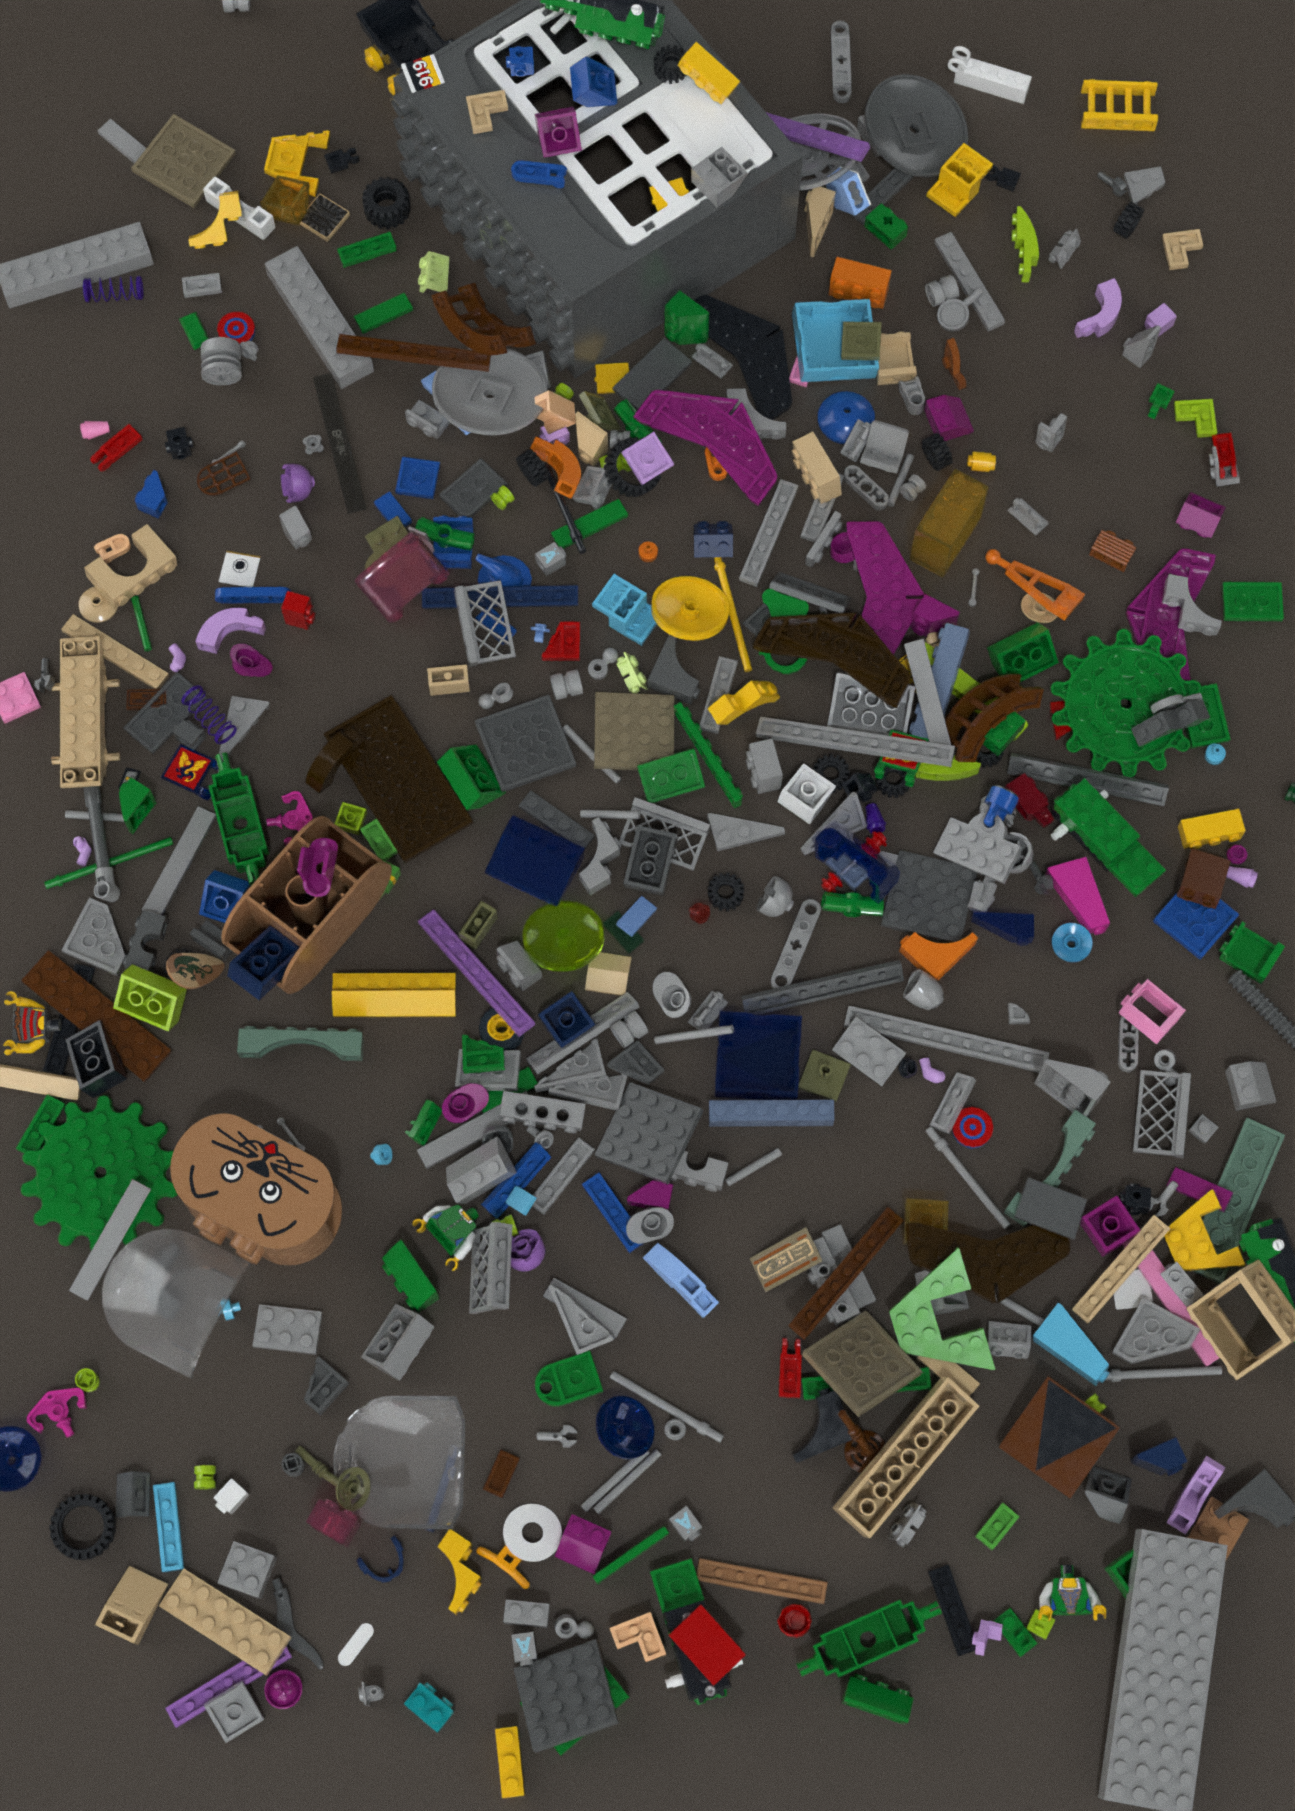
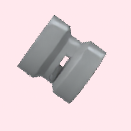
[610,430,630,449]
[899,474,926,502]

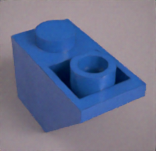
[135,470,168,519]

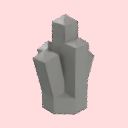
[967,876,997,916]

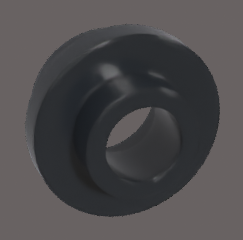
[898,1058,917,1078]

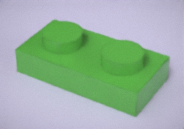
[360,819,398,861]
[975,1503,1020,1551]

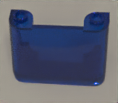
[815,828,900,904]

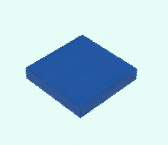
[395,457,440,499]

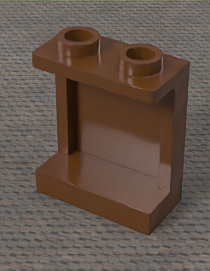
[1177,848,1230,909]

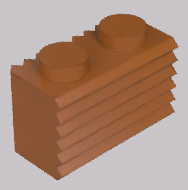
[1089,530,1137,572]

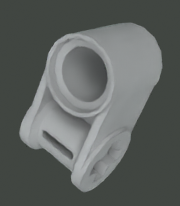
[898,376,925,415]

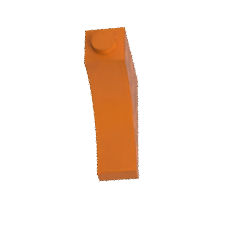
[899,932,978,981]

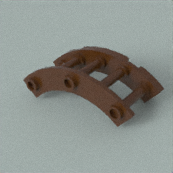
[431,283,536,355]
[945,673,1044,762]

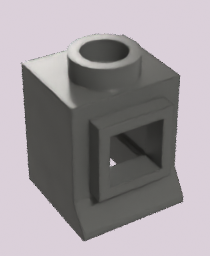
[173,719,207,752]

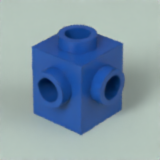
[506,46,534,77]

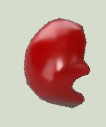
[777,1604,812,1638]

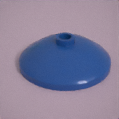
[818,391,875,444]

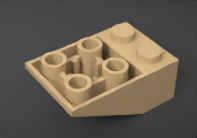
[95,1566,168,1645]

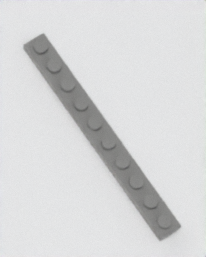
[756,717,955,767]
[844,1006,1049,1073]

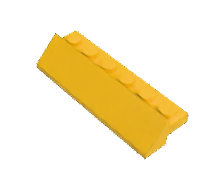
[331,973,456,1017]

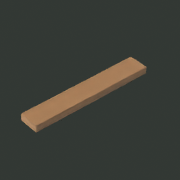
[697,1558,828,1605]

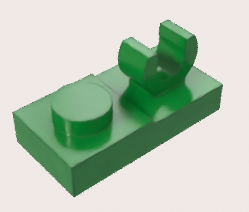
[405,1100,442,1146]
[994,1608,1038,1657]

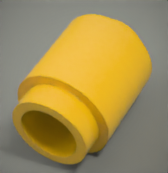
[967,451,996,472]

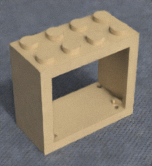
[1186,1259,1295,1380]

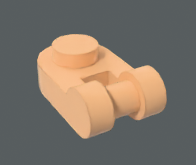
[94,534,131,564]

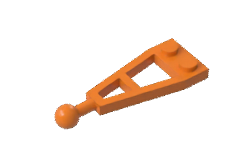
[985,549,1085,621]

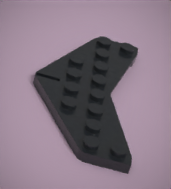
[694,295,792,420]

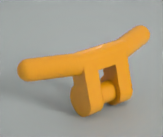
[476,1545,530,1589]

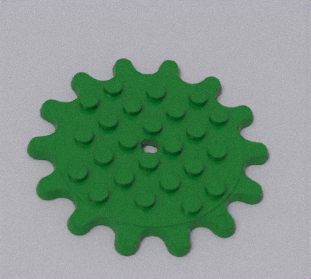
[1051,629,1201,778]
[20,1095,178,1251]

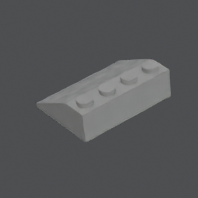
[827,671,915,736]
[1034,1059,1111,1117]

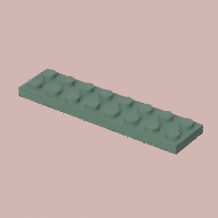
[1192,1118,1285,1284]

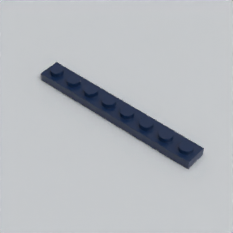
[422,585,578,609]

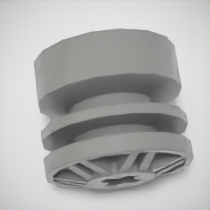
[200,337,242,386]

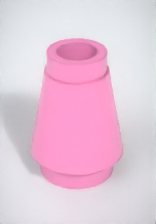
[80,421,110,440]

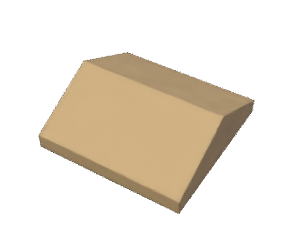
[585,951,632,996]

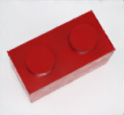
[281,591,316,630]

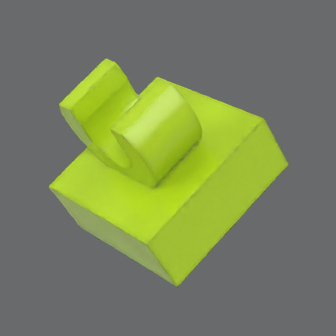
[1026,1609,1055,1640]

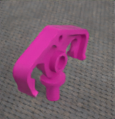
[266,791,313,846]
[27,1388,87,1438]

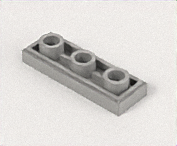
[805,511,843,567]

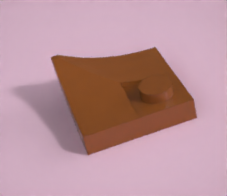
[942,338,966,390]

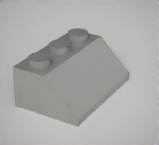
[446,1136,517,1204]
[361,1304,435,1381]

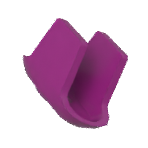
[297,838,338,897]

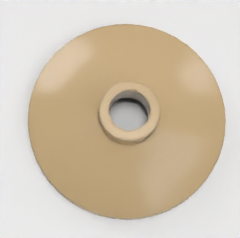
[79,587,118,623]
[1021,593,1058,623]

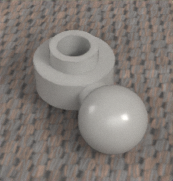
[588,648,618,680]
[478,683,513,709]
[1154,1049,1179,1086]
[554,1614,594,1639]

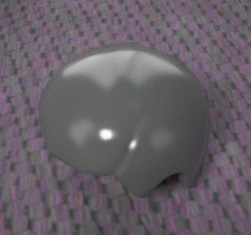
[482,1125,513,1154]

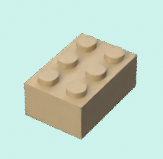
[791,432,842,504]

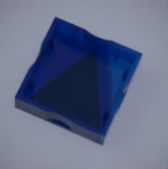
[715,1011,802,1100]

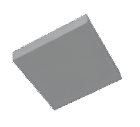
[204,1681,264,1743]

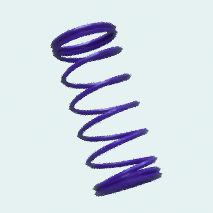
[83,275,143,303]
[181,685,237,744]

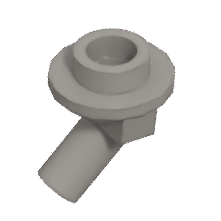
[526,1127,554,1149]

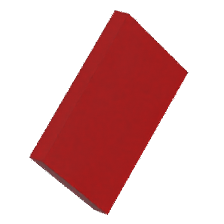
[668,1605,746,1686]

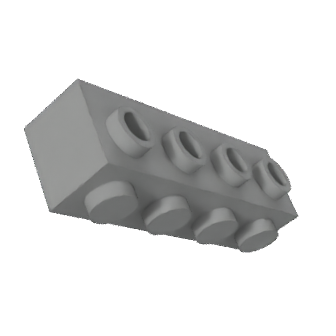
[807,1237,860,1326]

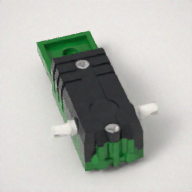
[650,1558,743,1705]

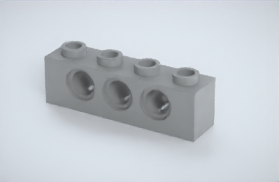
[499,1091,585,1134]

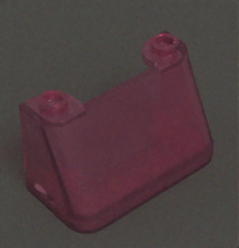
[355,532,450,623]

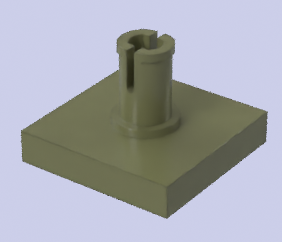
[841,322,882,361]
[579,391,621,431]
[798,1050,851,1103]

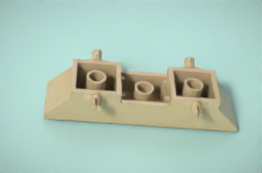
[51,636,120,788]

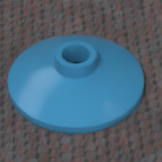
[1052,923,1093,962]

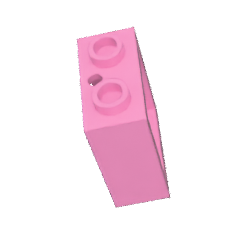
[1118,979,1186,1044]

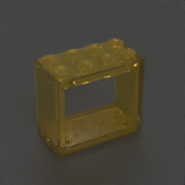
[910,469,989,578]

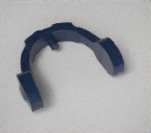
[356,1535,403,1583]

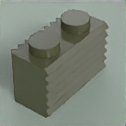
[458,901,498,949]

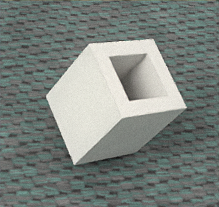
[214,1478,249,1514]

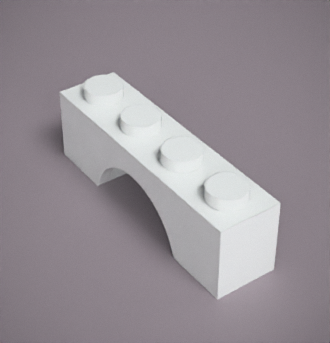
[203,177,276,241]

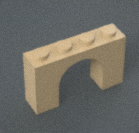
[84,524,177,609]

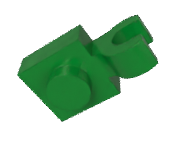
[1148,383,1175,420]

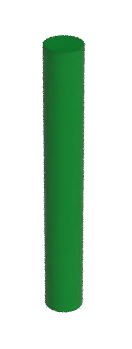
[131,596,152,652]

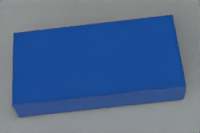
[374,491,412,527]
[475,608,517,645]

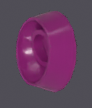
[830,532,855,563]
[264,1670,302,1709]

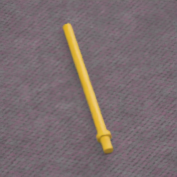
[714,557,752,672]

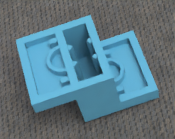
[592,574,657,646]

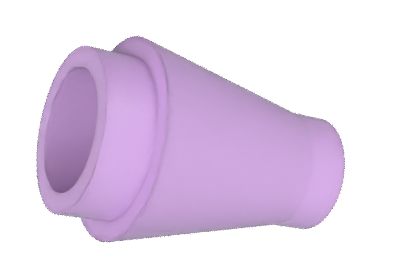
[1226,866,1258,888]

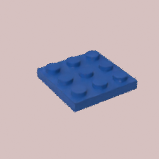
[1153,892,1239,960]

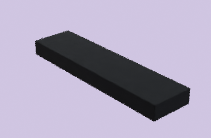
[928,1565,976,1657]

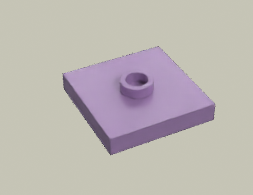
[621,432,675,485]

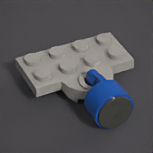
[933,785,1022,884]

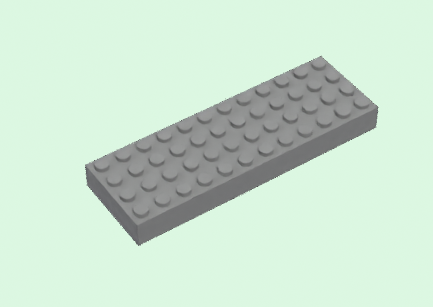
[1098,1529,1228,1811]

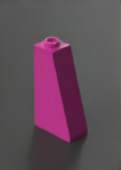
[1045,857,1110,935]

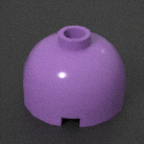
[281,464,315,503]
[511,1229,546,1272]

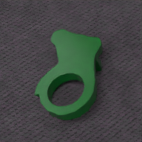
[759,589,809,675]

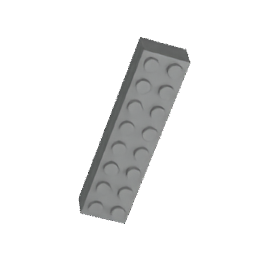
[0,222,154,309]
[264,246,374,389]

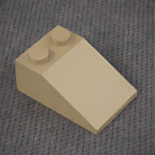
[804,186,836,257]

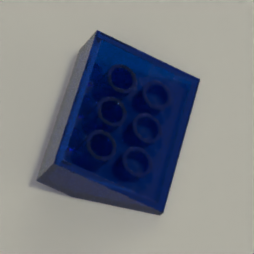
[485,815,585,907]

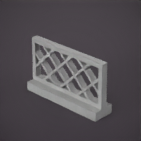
[454,580,516,667]
[619,797,711,871]
[1133,1070,1191,1159]
[469,1222,512,1314]

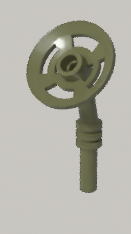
[295,1445,370,1511]

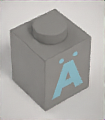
[535,542,567,577]
[669,1506,702,1542]
[512,1632,538,1666]

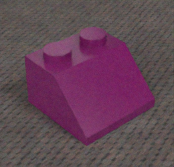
[534,107,582,158]
[924,395,974,441]
[1176,492,1226,538]
[911,594,960,637]
[1079,1196,1141,1257]
[555,1514,612,1574]

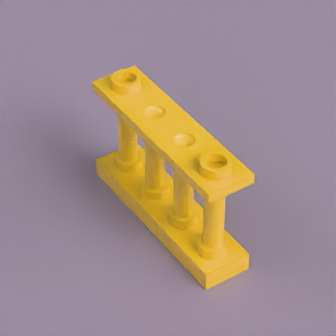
[1081,79,1158,131]

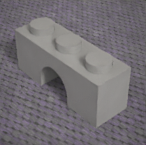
[671,1151,728,1192]

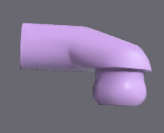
[169,643,186,672]
[73,836,92,866]

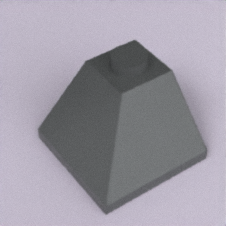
[1085,1466,1132,1524]

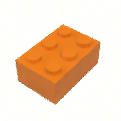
[829,257,892,309]

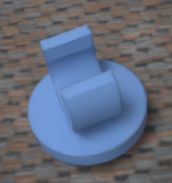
[531,623,550,643]

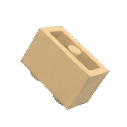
[427,664,470,696]

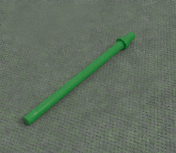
[44,837,173,889]

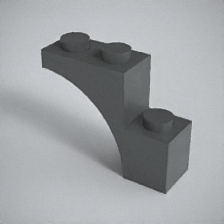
[1131,700,1210,746]

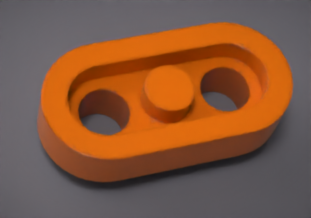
[705,447,728,481]

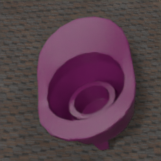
[230,644,273,677]
[442,1083,489,1123]

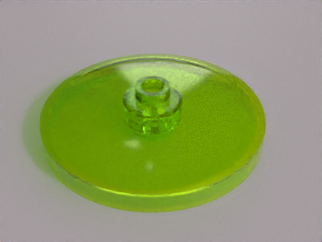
[522,901,604,972]

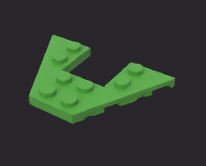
[889,1247,996,1370]

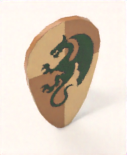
[166,953,225,989]

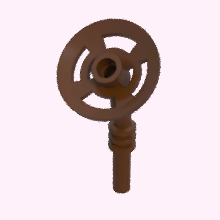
[838,1410,885,1473]

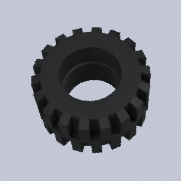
[362,177,411,229]

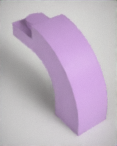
[1074,278,1122,338]
[196,608,266,654]
[1167,1456,1225,1535]

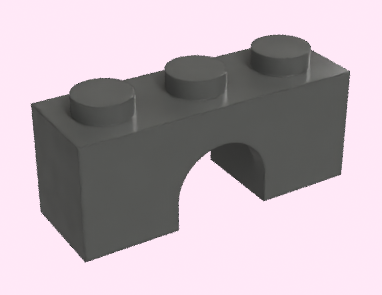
[123,911,169,973]

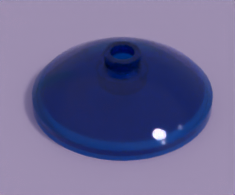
[595,1396,655,1460]
[0,1426,42,1492]

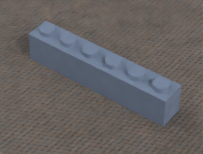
[909,623,970,742]
[709,1100,834,1127]

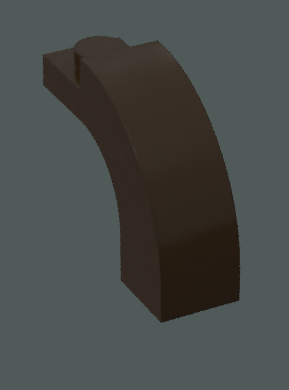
[305,727,365,794]

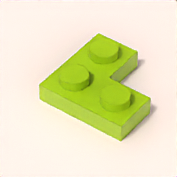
[1173,399,1217,438]

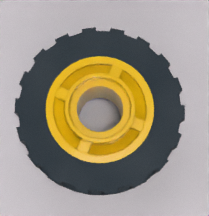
[479,1008,524,1050]

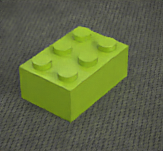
[113,964,187,1031]

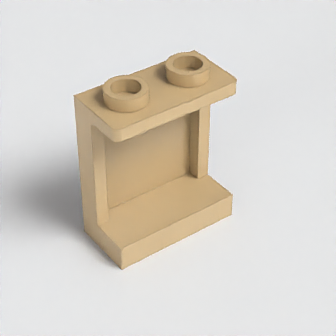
[876,331,917,385]

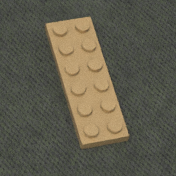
[159,1568,291,1676]

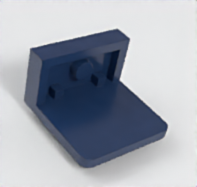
[694,521,733,558]

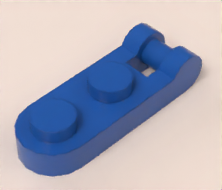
[511,160,567,188]

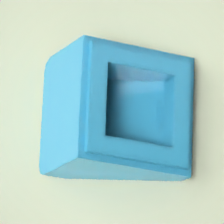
[505,1186,536,1216]

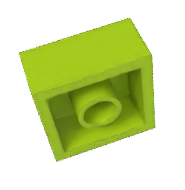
[335,802,367,835]

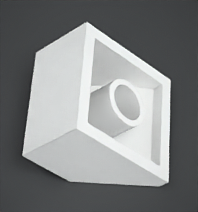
[778,764,836,824]

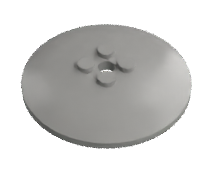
[432,348,547,435]

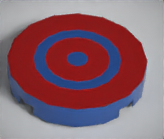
[217,312,256,347]
[952,1107,993,1149]

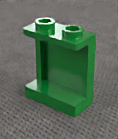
[1219,921,1285,984]

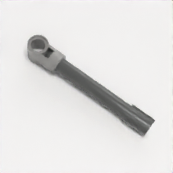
[83,786,120,903]

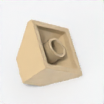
[575,411,608,467]

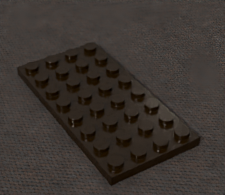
[323,695,473,864]

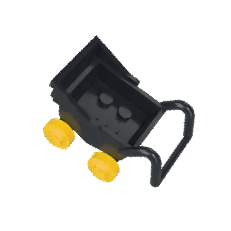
[356,0,455,95]

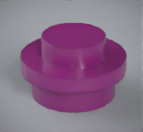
[1227,845,1247,865]

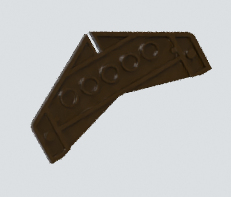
[753,613,911,708]
[905,1223,1071,1304]

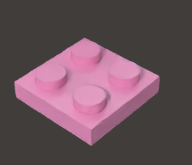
[0,672,41,723]

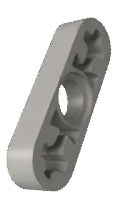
[844,465,889,510]
[1118,1016,1139,1072]

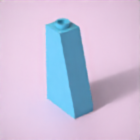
[1033,1303,1109,1386]

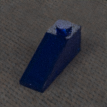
[971,912,1034,946]

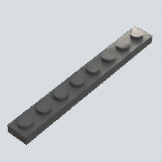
[1007,753,1169,806]
[741,960,904,1017]

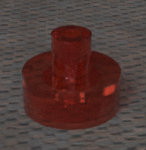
[689,902,710,924]

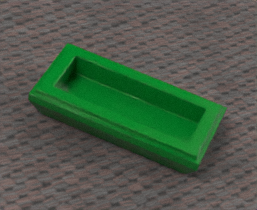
[179,312,209,350]

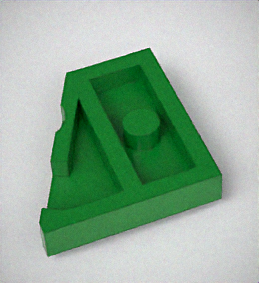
[462,1035,505,1074]

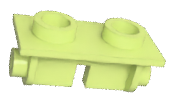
[617,652,648,694]

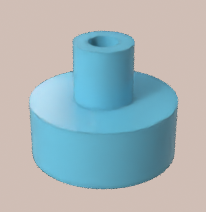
[1204,744,1226,765]
[370,1144,393,1165]
[221,1298,241,1321]

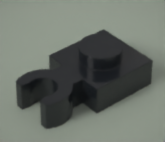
[324,148,359,174]
[985,165,1021,192]

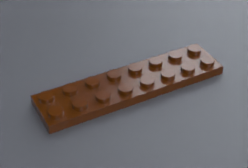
[21,950,172,1083]

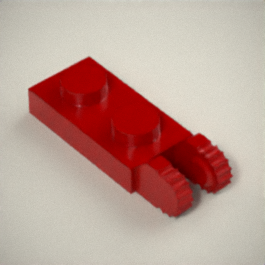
[90,424,143,472]
[1212,432,1237,479]
[779,1338,802,1399]

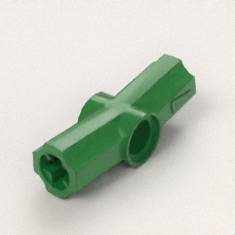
[614,399,662,444]
[415,517,475,551]
[821,892,884,917]

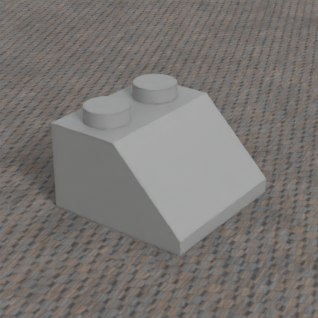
[1225,1061,1277,1111]
[915,1270,969,1315]

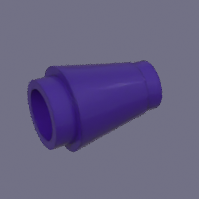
[865,803,886,834]

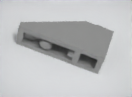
[1122,325,1161,368]

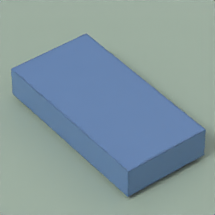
[616,896,657,937]

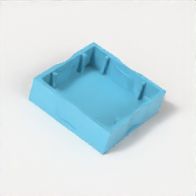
[792,299,879,382]

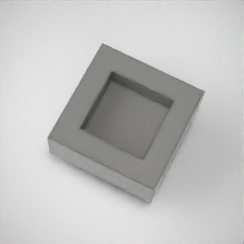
[1188,1114,1219,1144]

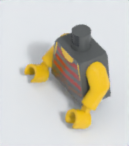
[3,991,62,1055]

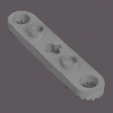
[831,20,852,103]
[771,899,821,989]

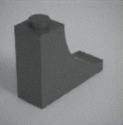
[648,634,701,705]
[1213,1469,1295,1528]

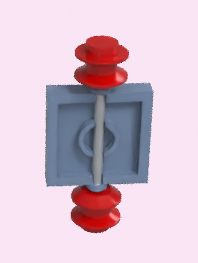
[821,831,887,893]

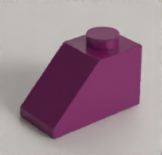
[627,1181,673,1211]

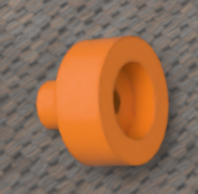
[639,541,658,562]

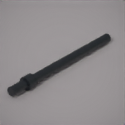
[540,460,587,554]

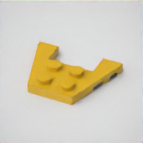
[264,130,331,197]
[1164,1189,1246,1271]

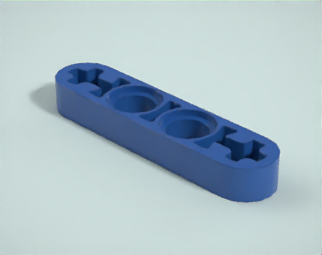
[215,587,291,604]

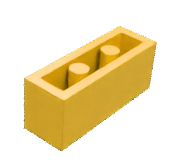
[677,42,740,105]
[1178,809,1246,849]
[495,1726,525,1799]

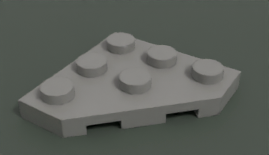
[61,897,125,976]
[1112,1298,1200,1364]

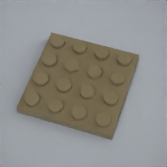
[131,114,236,208]
[594,692,674,771]
[802,1310,922,1417]

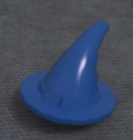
[475,554,532,587]

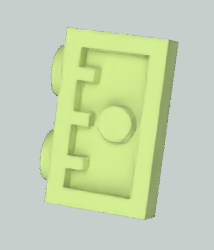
[418,251,449,293]

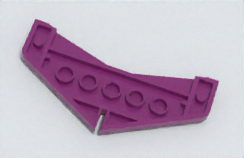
[633,390,777,506]
[847,522,925,654]
[1126,549,1216,681]

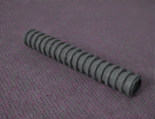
[1228,970,1295,1049]

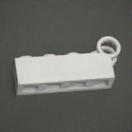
[948,46,1032,104]

